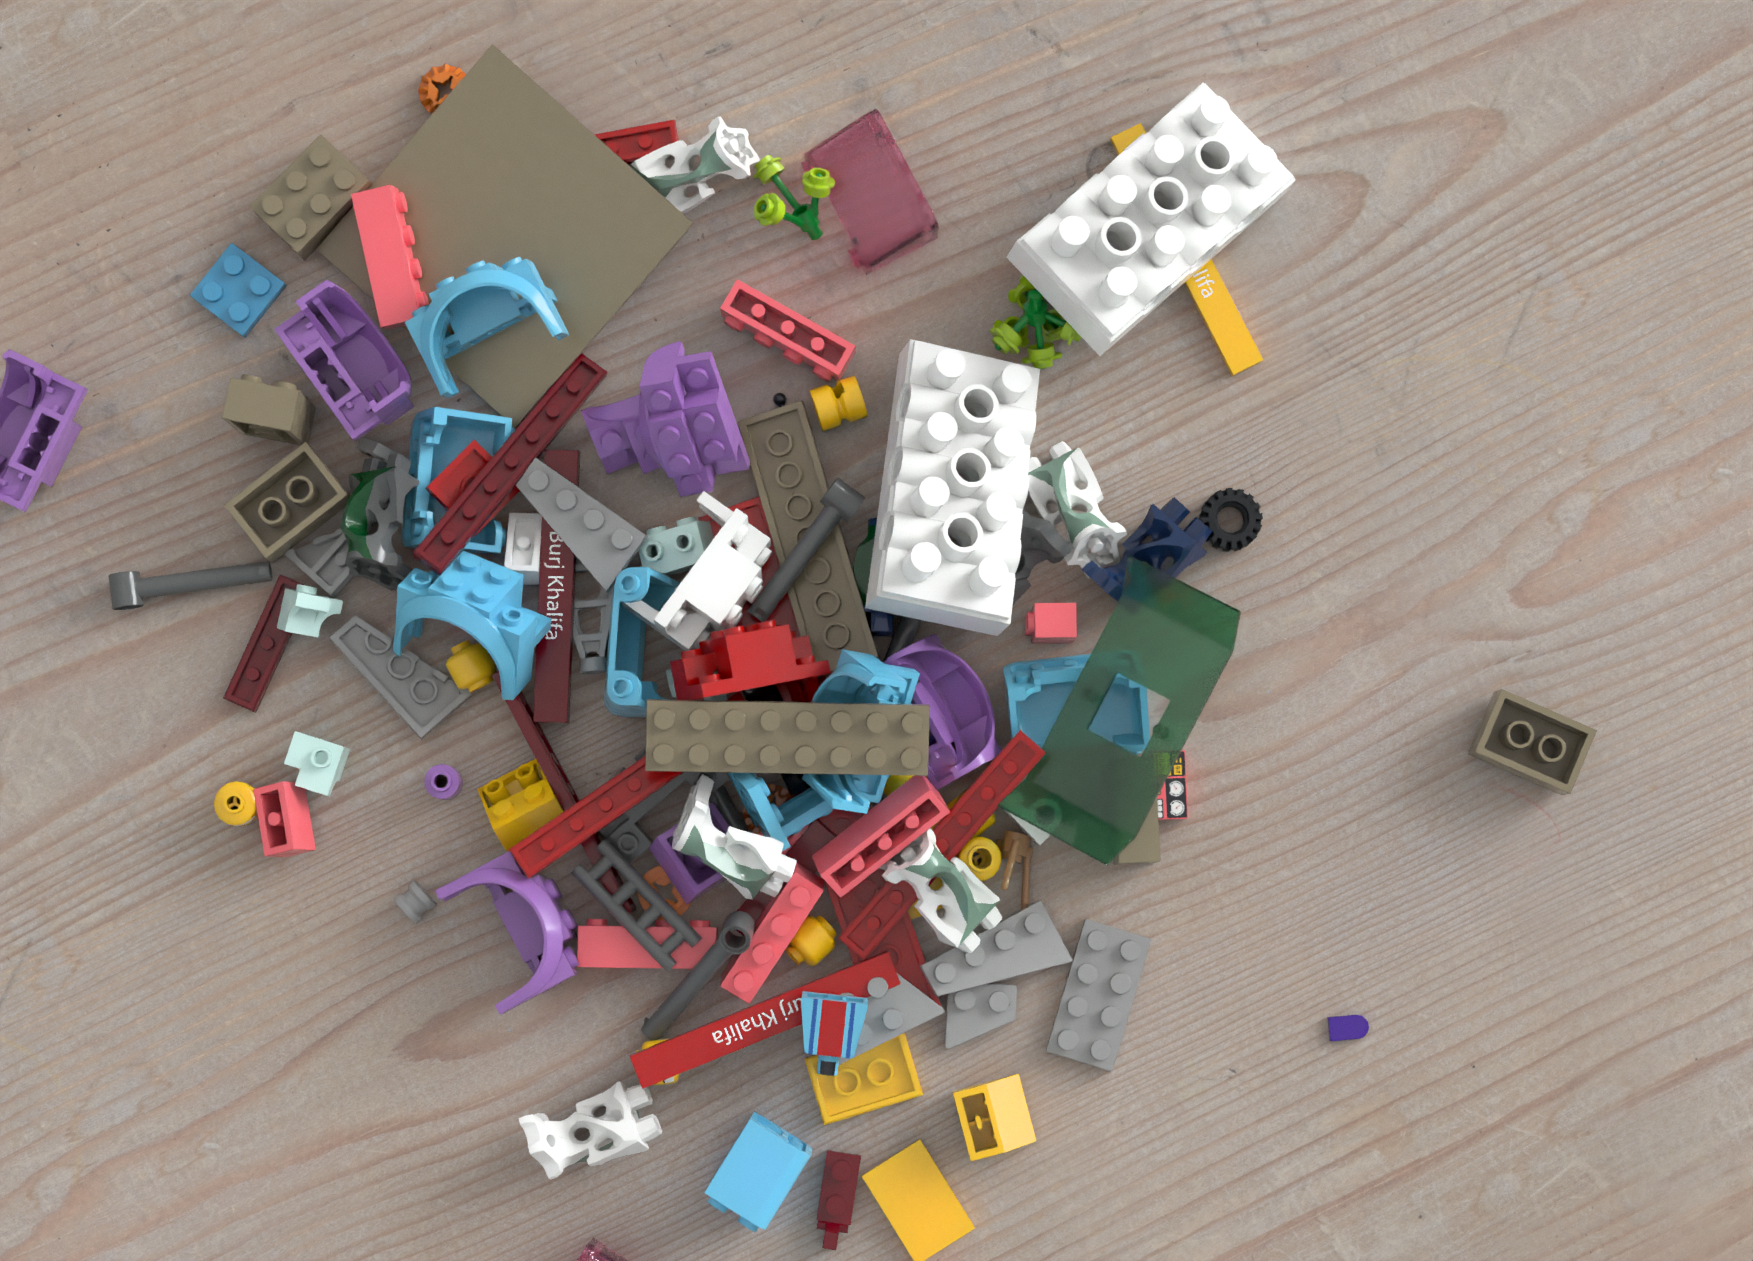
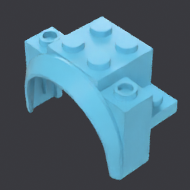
[405,257,569,398]
[393,551,551,700]
[802,649,920,814]

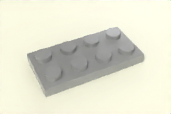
[1045,919,1151,1071]

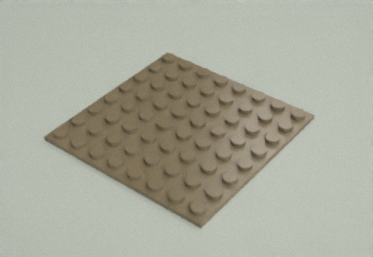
[317,44,694,428]

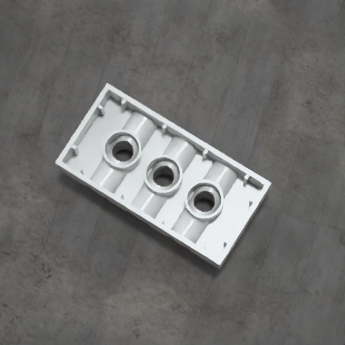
[1006,83,1296,356]
[865,339,1040,636]

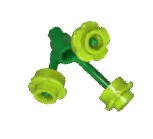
[753,155,835,240]

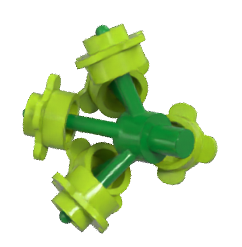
[989,275,1081,369]

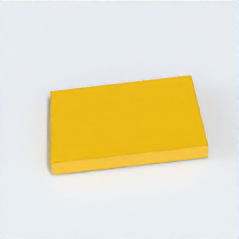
[804,1033,923,1125]
[861,1139,975,1261]

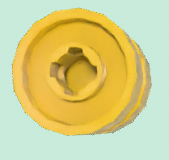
[809,375,868,432]

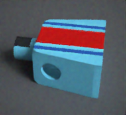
[801,991,868,1076]

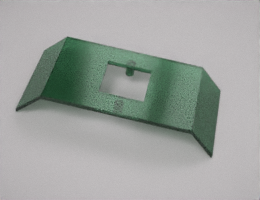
[997,555,1241,866]

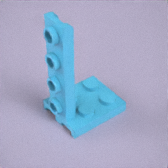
[727,772,889,851]

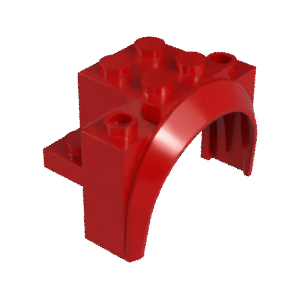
[670,620,831,702]

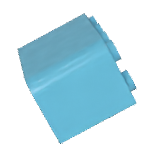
[704,1111,813,1232]

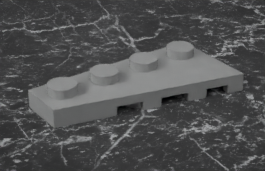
[516,457,648,592]
[329,615,473,740]
[919,900,1073,997]

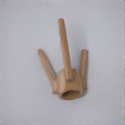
[981,830,1034,910]

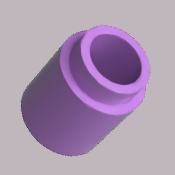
[424,764,463,800]

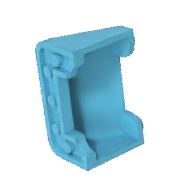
[402,407,515,554]
[604,567,680,717]
[1003,650,1151,766]

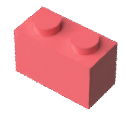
[1025,603,1077,644]
[253,781,316,857]

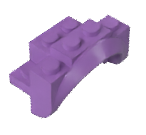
[639,341,750,497]
[581,385,686,474]
[876,634,1002,790]

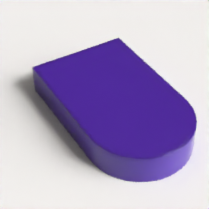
[1327,1015,1369,1041]

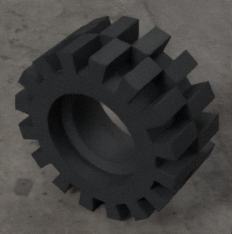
[1199,488,1263,552]

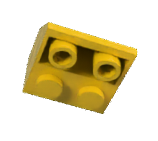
[477,759,564,852]
[952,1074,1036,1161]

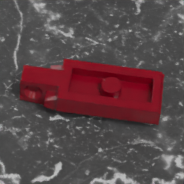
[816,1150,861,1250]

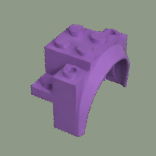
[274,279,415,441]
[0,349,88,512]
[435,851,579,1014]

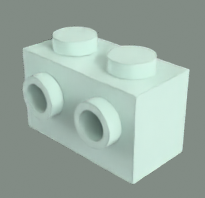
[638,517,714,577]

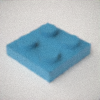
[190,243,287,338]

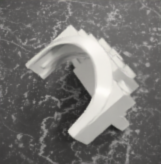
[622,491,772,651]

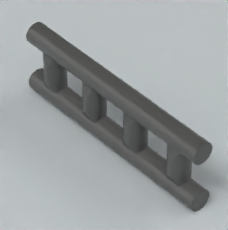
[571,839,702,972]

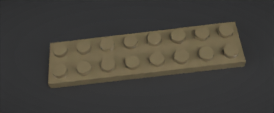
[738,400,880,679]
[645,699,930,776]

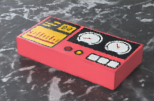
[1150,750,1188,820]

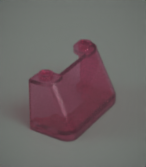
[801,109,939,275]

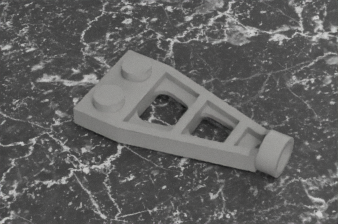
[573,557,614,674]

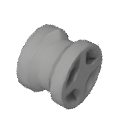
[394,880,437,924]

